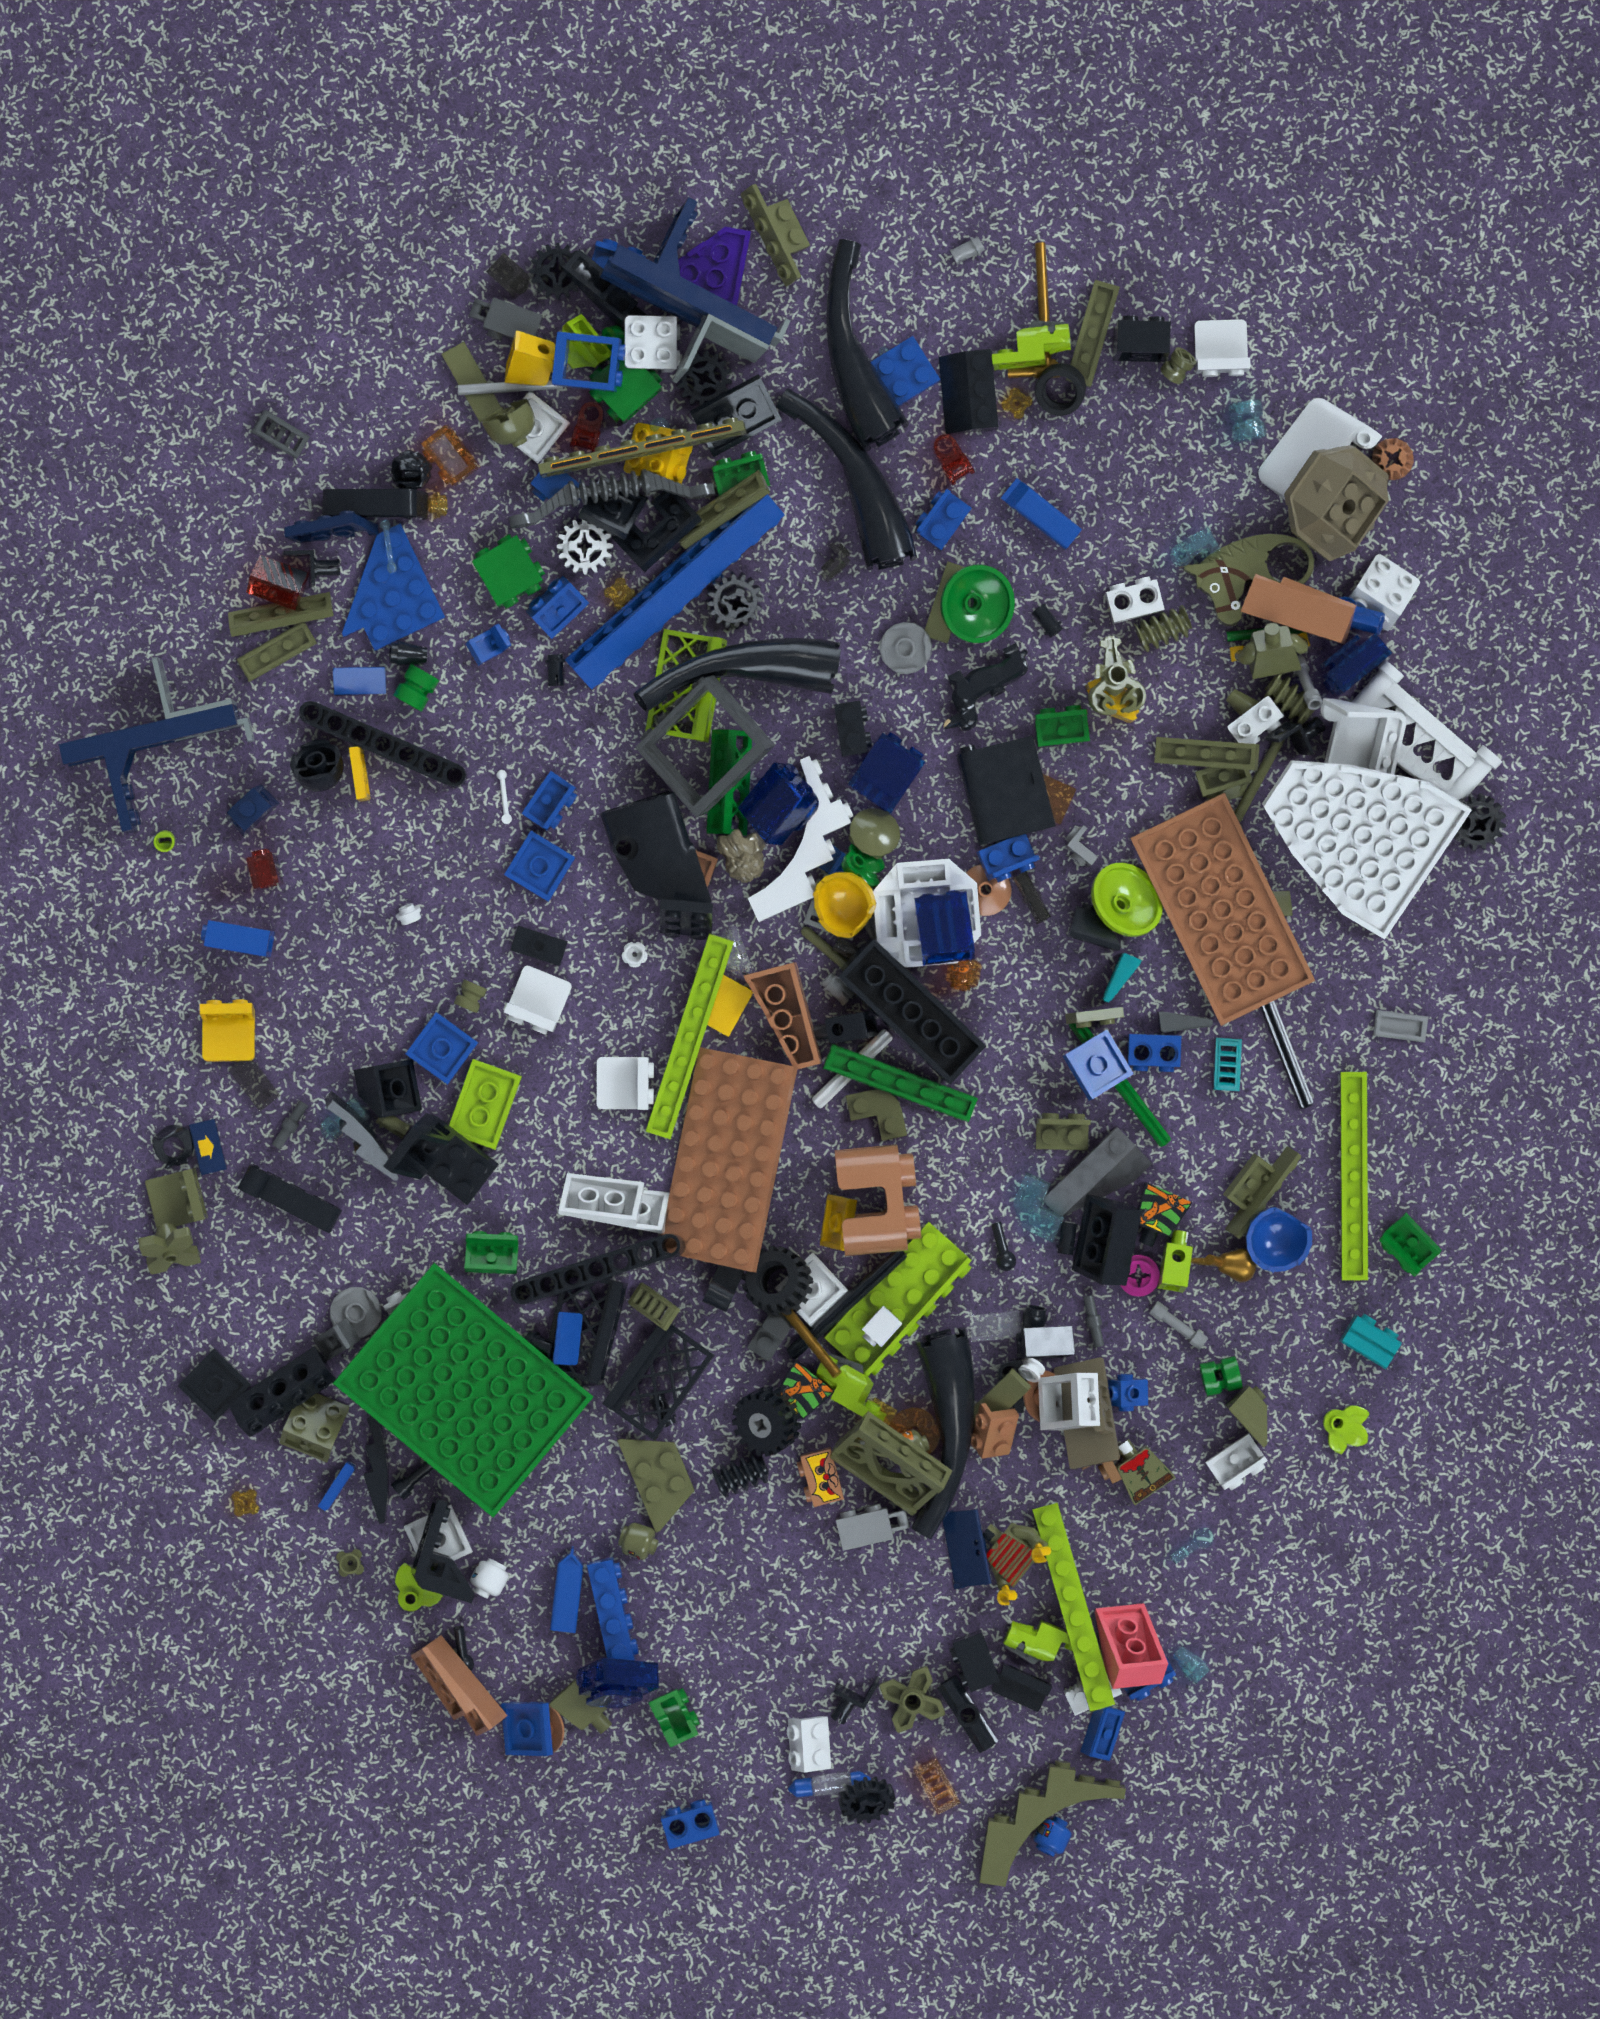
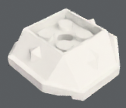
[873,859,981,967]

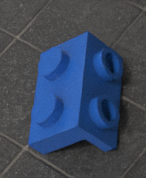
[521,771,578,831]

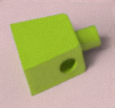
[1157,1230,1193,1293]

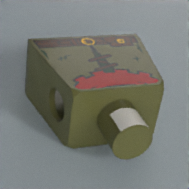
[1116,1439,1176,1505]

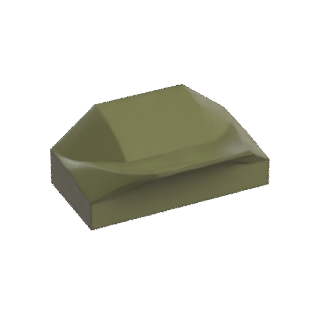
[1194,767,1253,800]

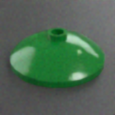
[940,564,1015,643]

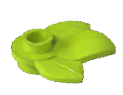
[1323,1405,1369,1454]
[395,1563,443,1612]

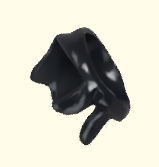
[152,1125,193,1169]

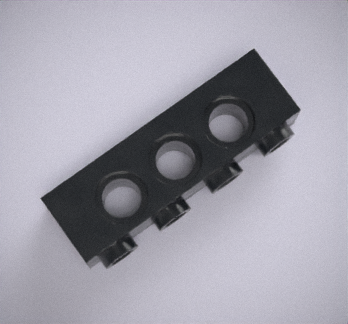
[228,1346,336,1437]

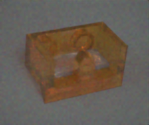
[421,425,481,486]

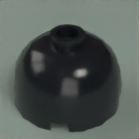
[290,739,344,792]

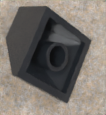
[1067,903,1121,951]
[354,1059,422,1118]

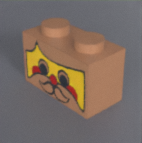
[797,1447,844,1507]

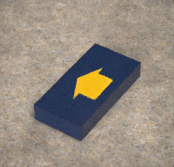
[189,1119,227,1175]

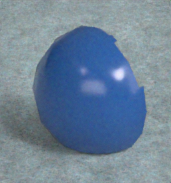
[1246,1207,1312,1273]

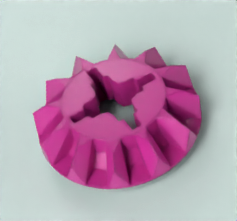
[1120,1255,1160,1297]

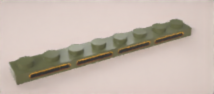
[538,418,747,478]

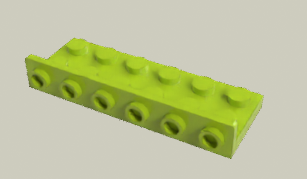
[824,1221,972,1377]

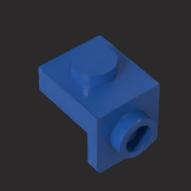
[465,624,511,666]

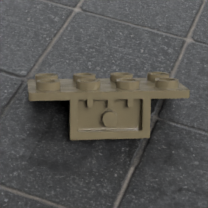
[1054,1357,1120,1469]

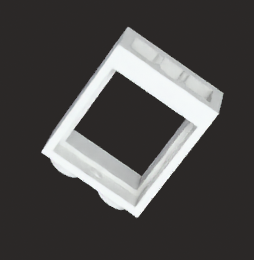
[1038,1373,1100,1430]

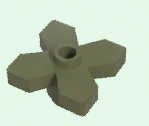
[138,1224,201,1274]
[879,1666,945,1733]

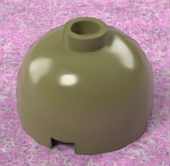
[481,399,535,447]

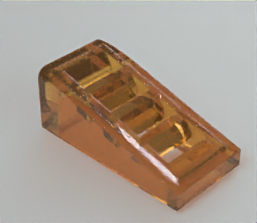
[913,1757,961,1815]

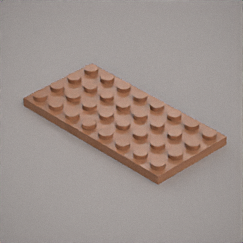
[1131,793,1315,1026]
[661,1047,798,1272]

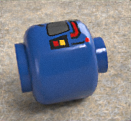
[1033,1816,1072,1857]

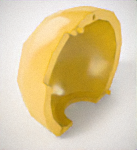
[813,872,877,938]

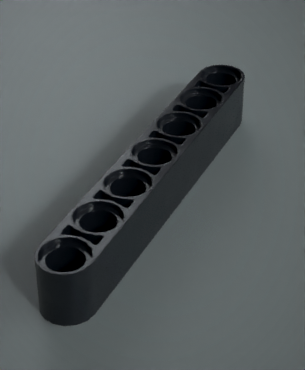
[299,701,467,788]
[510,1234,685,1304]

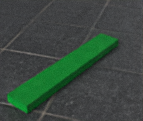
[823,1044,978,1122]

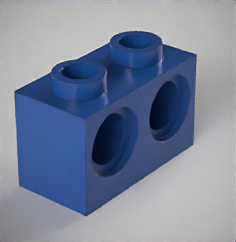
[1127,1034,1182,1072]
[661,1799,720,1849]

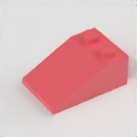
[1095,1603,1168,1689]

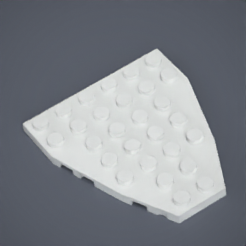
[1262,760,1472,939]

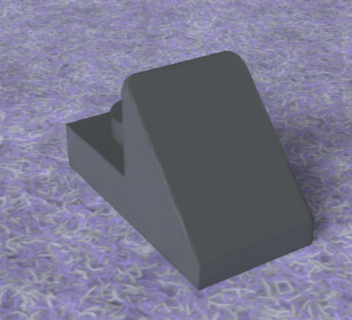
[747,1313,792,1362]
[313,1319,360,1361]

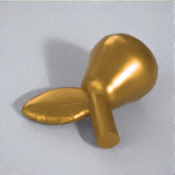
[1191,1248,1256,1282]

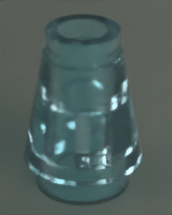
[1172,1646,1211,1684]

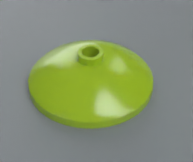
[1091,863,1163,937]

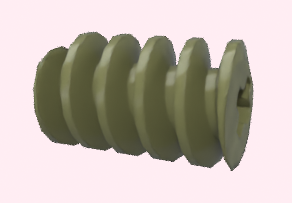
[1134,605,1192,653]
[1263,674,1315,725]

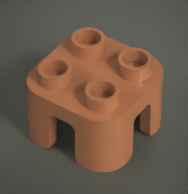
[834,1144,921,1257]

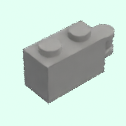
[836,1503,910,1551]

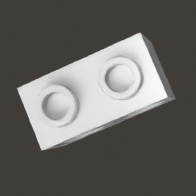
[1105,577,1165,624]

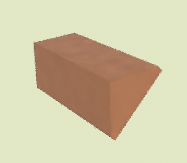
[1240,574,1357,645]
[411,1635,508,1736]

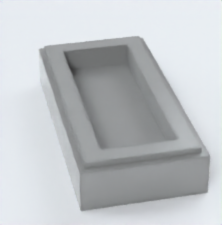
[1373,1010,1428,1043]

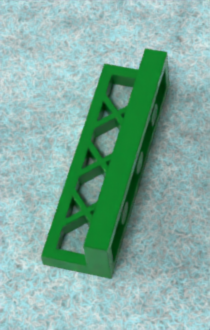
[706,729,752,836]

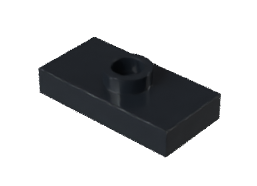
[510,926,568,966]

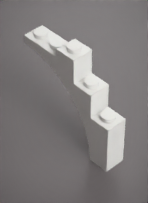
[748,756,853,922]

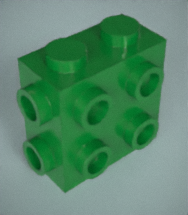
[589,356,663,424]
[472,534,545,609]

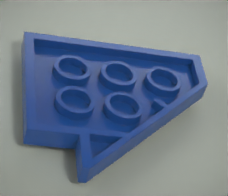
[342,523,446,651]

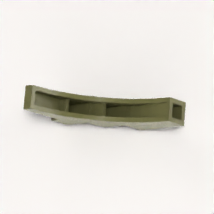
[979,1760,1126,1887]

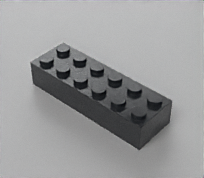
[834,937,986,1084]

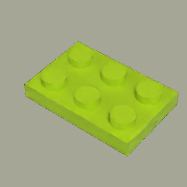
[449,1059,522,1150]

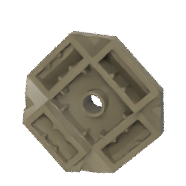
[1284,445,1389,561]

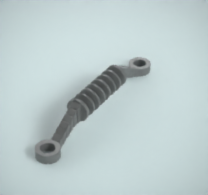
[509,469,715,528]

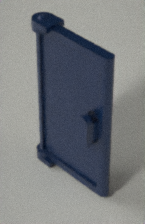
[942,1509,992,1590]

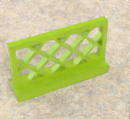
[645,629,727,743]

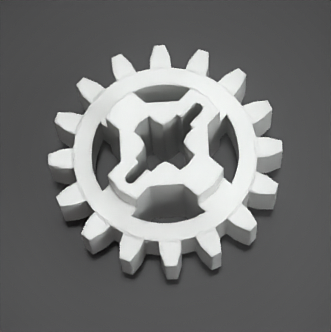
[557,520,613,575]

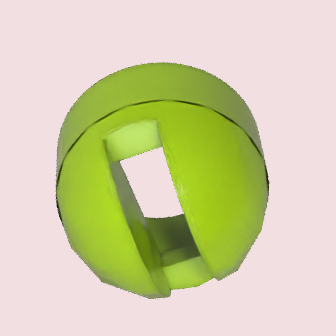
[154,830,175,852]

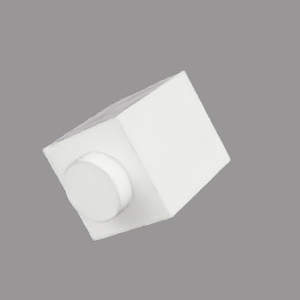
[862,1306,902,1347]

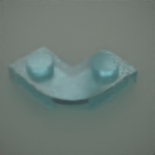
[1013,1172,1065,1243]

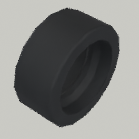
[1035,363,1086,416]

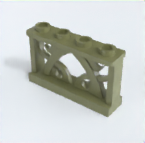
[830,1411,952,1516]

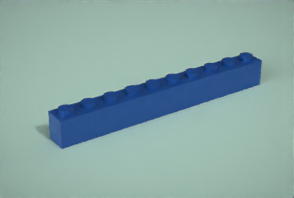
[565,494,785,690]

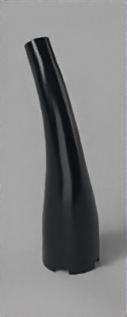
[826,239,909,451]
[776,388,917,570]
[634,638,841,712]
[911,1327,975,1539]

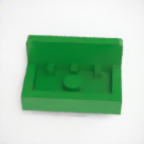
[712,451,770,496]
[1034,705,1090,747]
[1379,1213,1442,1277]
[464,1231,519,1274]

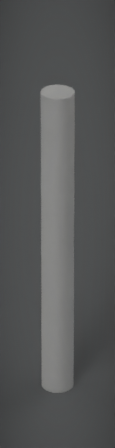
[457,379,562,395]

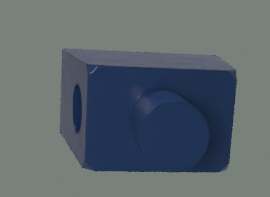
[226,785,280,837]

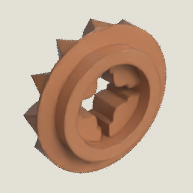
[1372,438,1414,480]

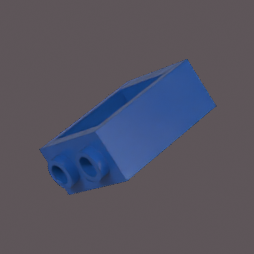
[552,332,626,392]
[201,920,275,957]

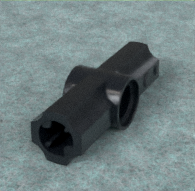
[937,1675,998,1753]

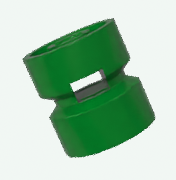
[393,664,440,712]
[1199,1356,1243,1397]

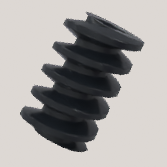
[711,1454,769,1498]

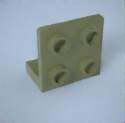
[1036,1113,1091,1150]
[145,1168,208,1228]
[279,1393,349,1463]

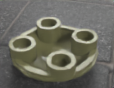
[849,808,900,859]

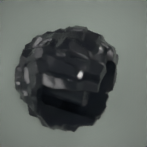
[391,450,432,489]

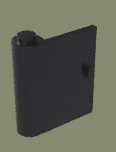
[956,735,1056,846]

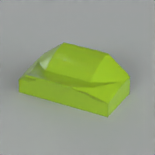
[562,314,611,369]

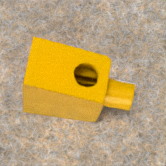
[504,331,568,386]

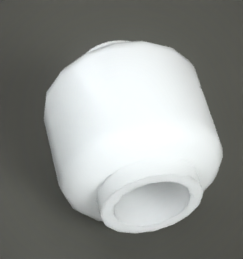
[470,1558,509,1599]

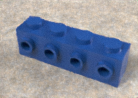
[587,1557,639,1667]

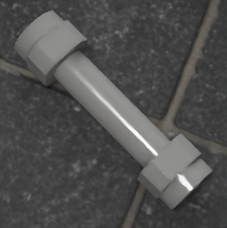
[1293,655,1323,710]
[1149,1301,1208,1350]

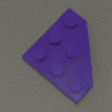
[678,226,751,306]

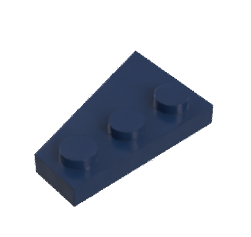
[284,511,379,543]

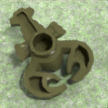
[1088,636,1146,716]

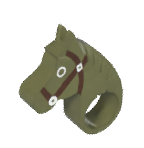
[1184,534,1314,626]

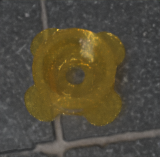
[1002,388,1033,419]
[428,492,448,519]
[604,578,635,609]
[231,1489,259,1517]

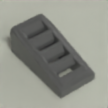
[250,410,310,459]
[1157,1011,1213,1033]

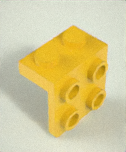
[624,423,693,485]
[200,999,255,1062]

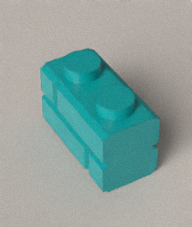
[1339,1313,1402,1369]

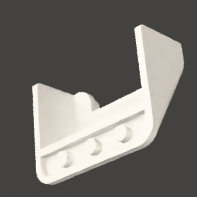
[1258,398,1382,500]
[1321,698,1406,774]

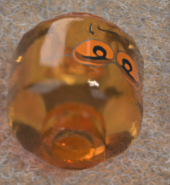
[945,953,982,992]

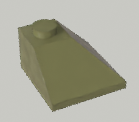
[1225,1384,1267,1448]

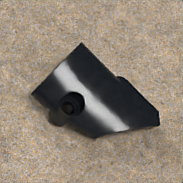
[600,790,712,903]

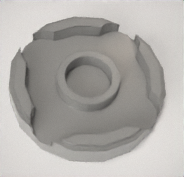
[880,622,932,674]
[330,1287,382,1338]

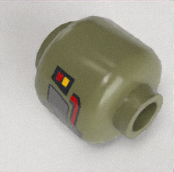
[618,1522,659,1560]

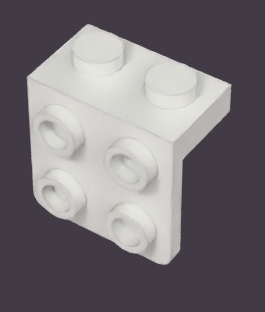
[624,316,680,372]
[1194,319,1250,377]
[1349,554,1420,631]
[504,966,572,1035]
[597,1057,654,1110]

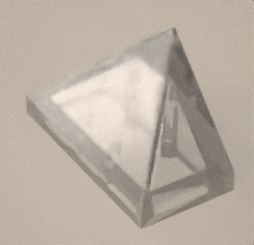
[720,924,754,977]

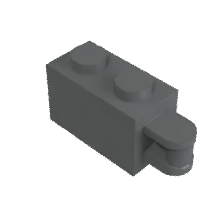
[469,297,544,344]

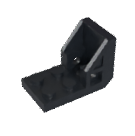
[383,1113,499,1205]
[411,1497,475,1603]

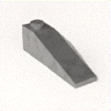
[1042,1127,1152,1218]

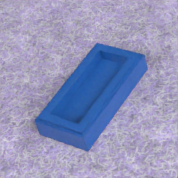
[318,1461,356,1511]

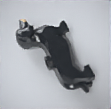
[943,643,1028,731]

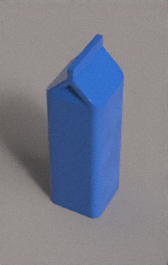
[1001,478,1082,551]
[550,1546,584,1633]

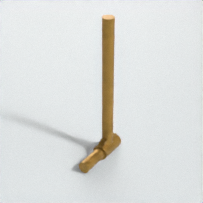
[1007,242,1060,379]

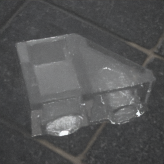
[968,1310,1022,1342]

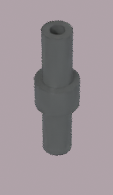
[272,1101,308,1150]
[1083,1294,1104,1348]

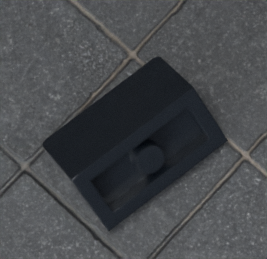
[992,1662,1052,1712]

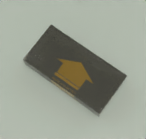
[228,1059,281,1111]

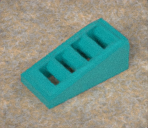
[1102,953,1142,1003]
[1212,1038,1242,1091]

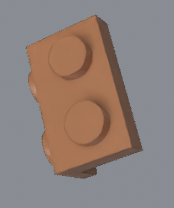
[971,1403,1019,1459]

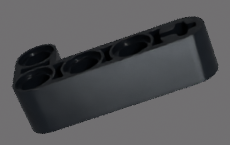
[322,489,429,520]
[238,1164,342,1233]
[702,1218,768,1312]

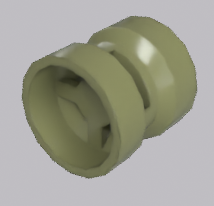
[1160,347,1196,384]
[454,979,488,1013]

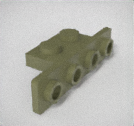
[741,184,810,287]
[1223,1146,1301,1239]

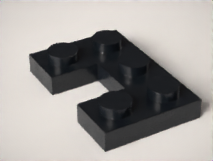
[612,491,702,573]

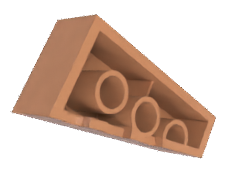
[744,962,823,1070]

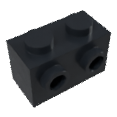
[834,701,872,757]
[949,1630,1000,1692]

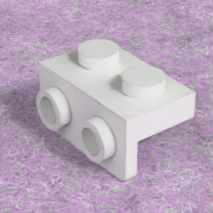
[1227,696,1284,744]
[1205,1433,1268,1490]
[787,1716,831,1773]

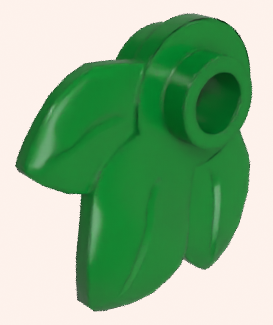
[841,844,885,887]

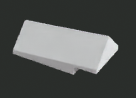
[558,1173,669,1234]

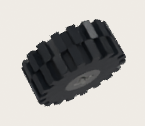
[732,1386,801,1457]

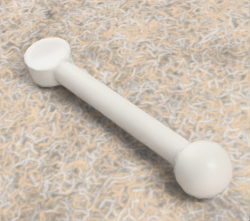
[497,770,512,824]

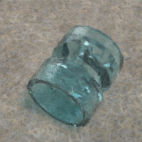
[1228,399,1267,442]

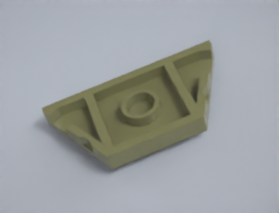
[617,1438,695,1533]

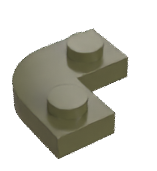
[845,1089,907,1141]

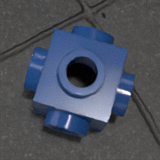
[1108,1374,1148,1411]

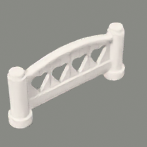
[1352,659,1502,800]

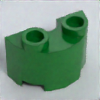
[648,1688,700,1748]

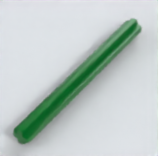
[1069,1023,1171,1147]

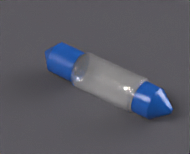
[788,1771,871,1798]

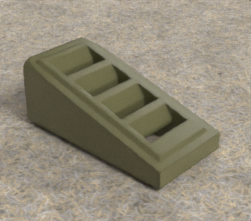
[628,1282,680,1331]

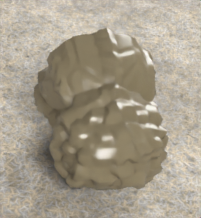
[717,829,766,883]

